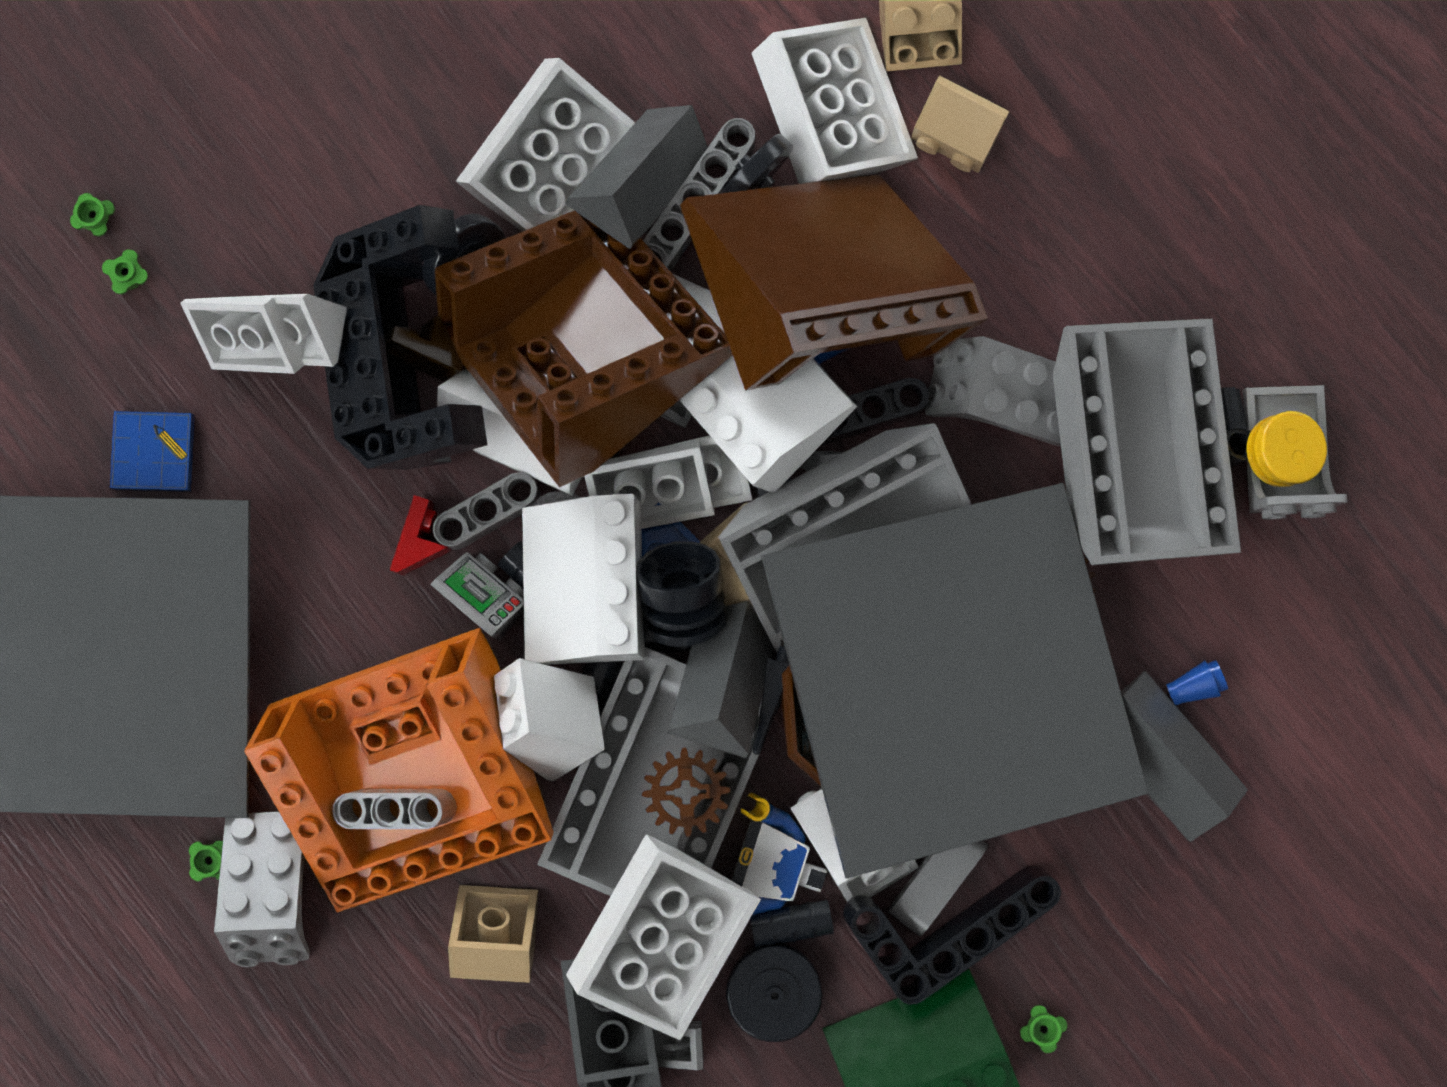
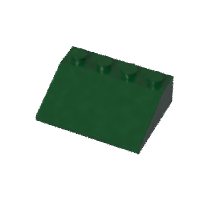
[822,968,1020,1087]

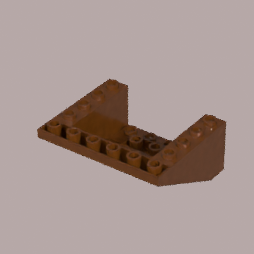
[680,174,988,391]
[435,210,733,488]

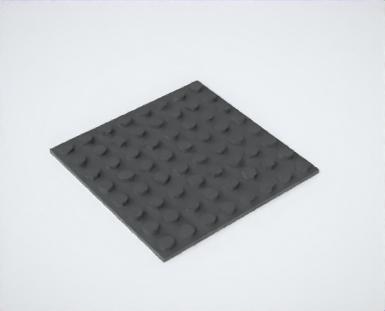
[761,483,1148,879]
[0,496,251,818]

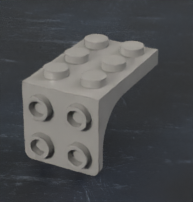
[925,336,1061,446]
[1243,385,1347,520]
[214,812,310,967]

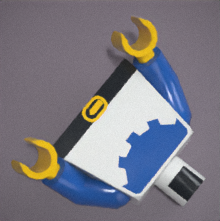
[731,793,827,915]

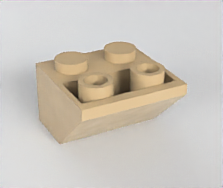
[879,0,962,71]

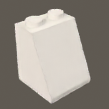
[494,658,605,781]
[791,789,918,902]

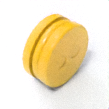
[1247,411,1327,487]

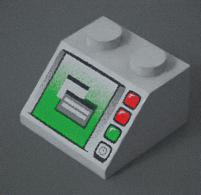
[430,552,524,641]

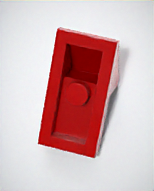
[390,495,451,575]

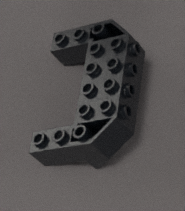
[313,205,488,470]

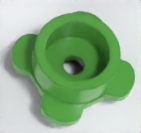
[70,193,115,237]
[102,249,148,295]
[189,840,223,881]
[1020,1005,1067,1053]

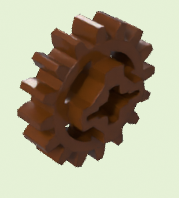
[642,748,730,837]

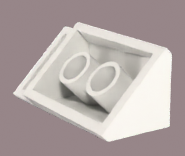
[180,294,347,374]
[437,368,582,496]
[584,436,752,529]

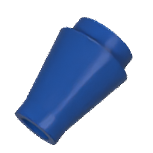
[1166,660,1228,706]

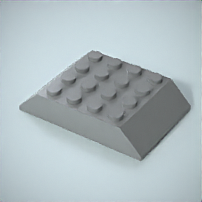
[1053,319,1241,565]
[718,423,971,653]
[537,647,775,896]

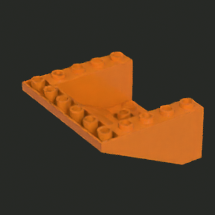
[244,628,554,913]

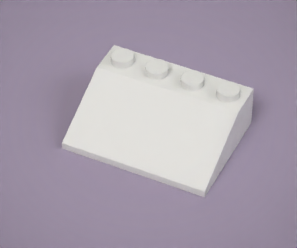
[752,18,918,184]
[455,58,635,231]
[680,323,857,493]
[522,493,645,665]
[566,834,761,1040]

